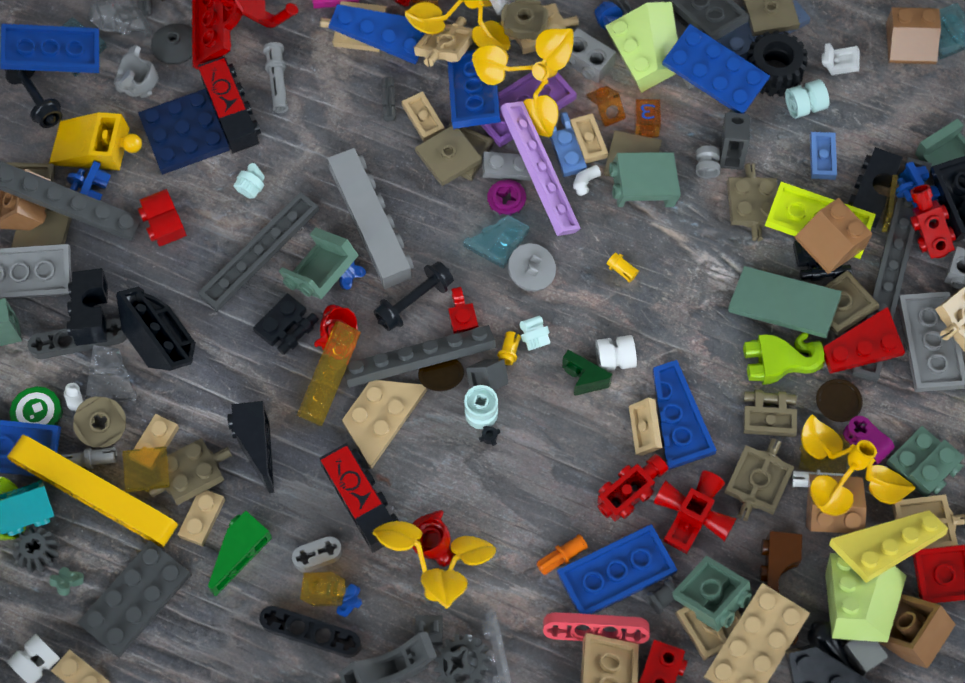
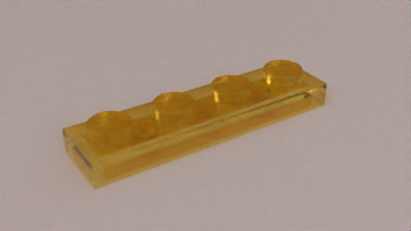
[296,321,361,426]

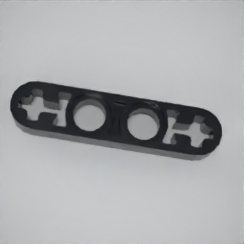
[259,606,361,658]

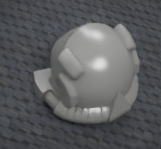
[113,45,159,98]

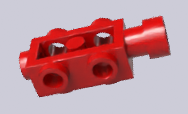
[910,184,956,259]
[597,454,669,522]

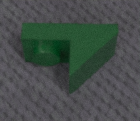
[562,350,613,396]

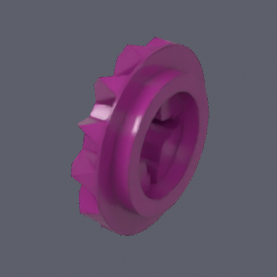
[487,180,526,216]

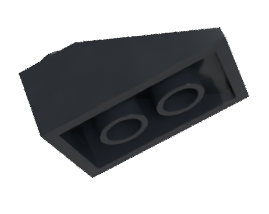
[931,156,965,243]
[227,401,275,493]

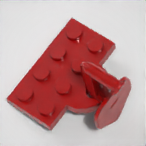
[192,0,298,70]

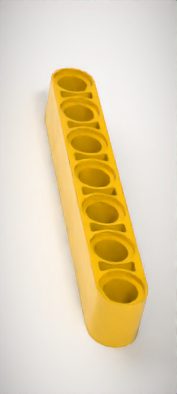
[7,435,178,548]

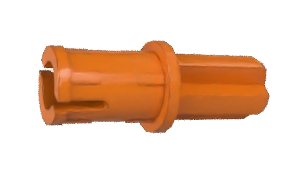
[536,534,588,575]

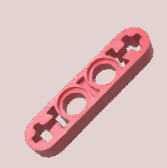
[543,612,650,644]

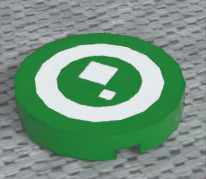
[9,386,63,426]

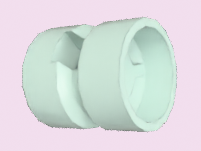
[785,79,829,119]
[464,385,498,429]

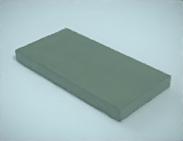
[728,266,842,338]

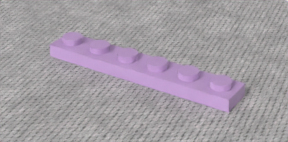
[500,101,581,236]

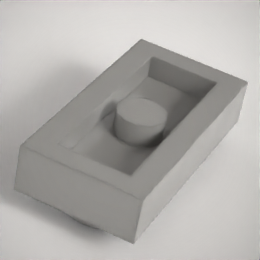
[482,151,531,181]

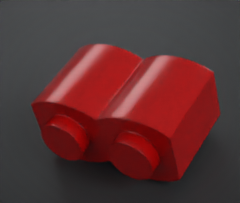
[138,189,187,247]

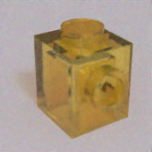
[300,572,346,607]

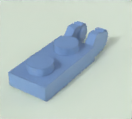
[550,112,587,177]

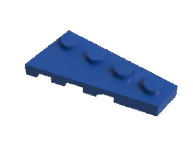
[328,4,426,64]
[652,360,717,470]

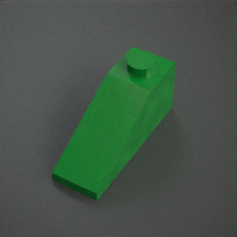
[208,511,272,597]

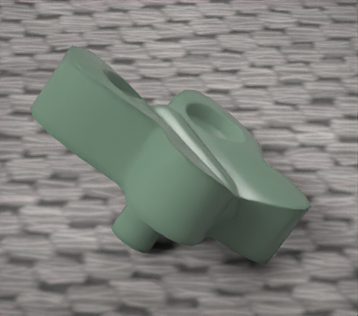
[49,567,84,596]

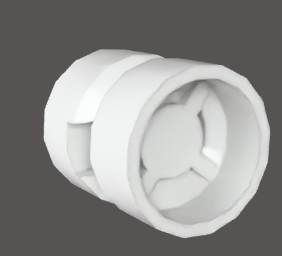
[595,335,637,371]
[6,634,60,683]

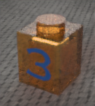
[634,99,661,138]

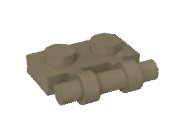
[743,389,797,437]

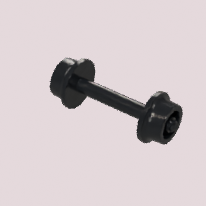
[4,69,63,128]
[373,261,454,331]

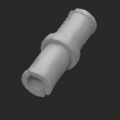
[62,447,117,469]

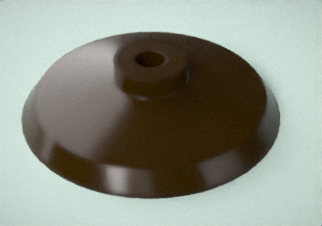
[418,359,464,392]
[816,379,863,422]

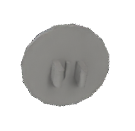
[508,243,556,292]

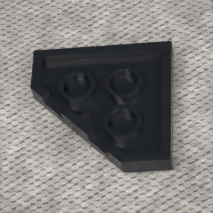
[785,644,873,683]

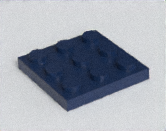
[138,89,230,175]

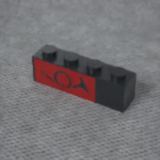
[198,56,261,154]
[319,443,399,553]

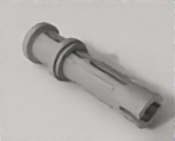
[263,42,288,113]

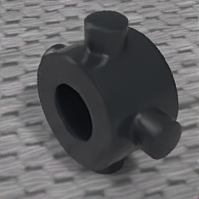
[479,426,501,446]

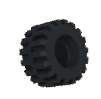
[746,31,808,97]

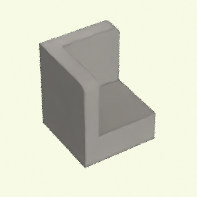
[843,640,888,676]

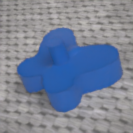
[339,262,366,290]
[334,584,362,617]

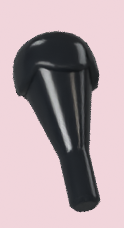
[807,620,856,672]

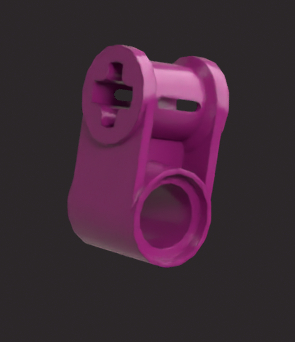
[843,416,895,465]

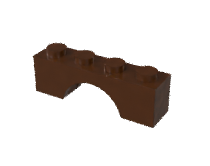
[760,531,802,646]

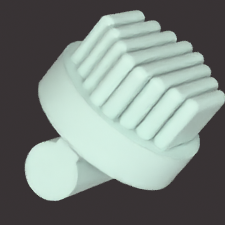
[233,163,265,199]
[520,316,550,351]

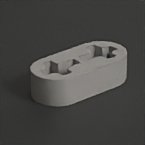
[292,536,342,572]

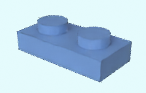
[810,132,837,180]

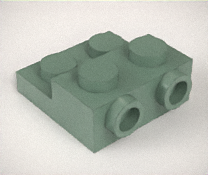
[886,426,965,497]
[672,556,752,632]

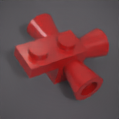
[653,470,737,554]

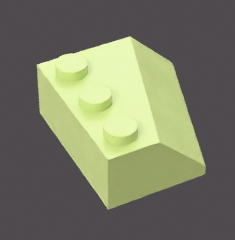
[605,2,678,93]
[825,553,907,642]

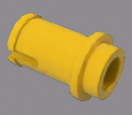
[606,252,639,283]
[497,331,521,366]

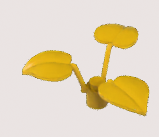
[405,0,510,51]
[472,28,574,137]
[801,414,916,516]
[372,521,496,609]

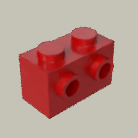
[639,640,688,683]

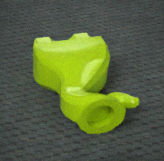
[743,333,824,385]

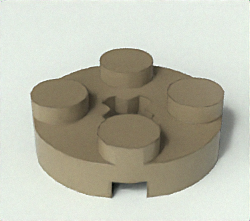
[501,0,548,40]
[73,396,126,448]

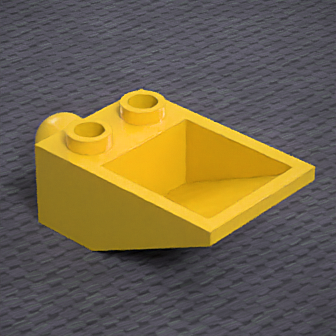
[49,112,142,171]

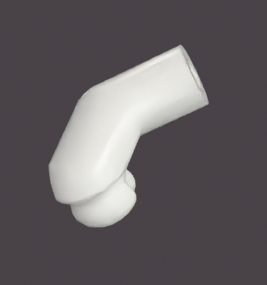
[573,165,601,196]
[64,383,84,412]

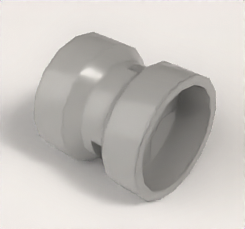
[696,145,721,179]

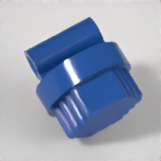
[594,2,623,30]

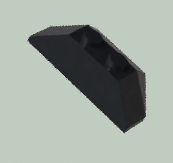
[116,286,196,371]

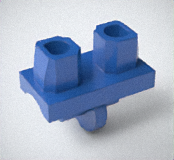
[66,161,111,201]
[894,162,940,208]

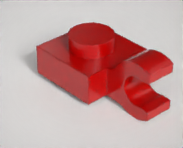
[448,287,478,334]

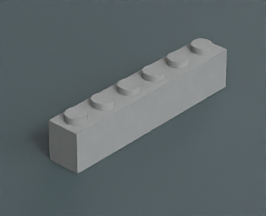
[327,148,414,289]

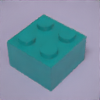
[0,480,54,536]

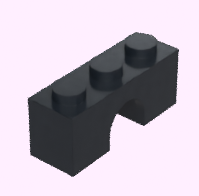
[848,147,903,229]
[66,268,108,346]

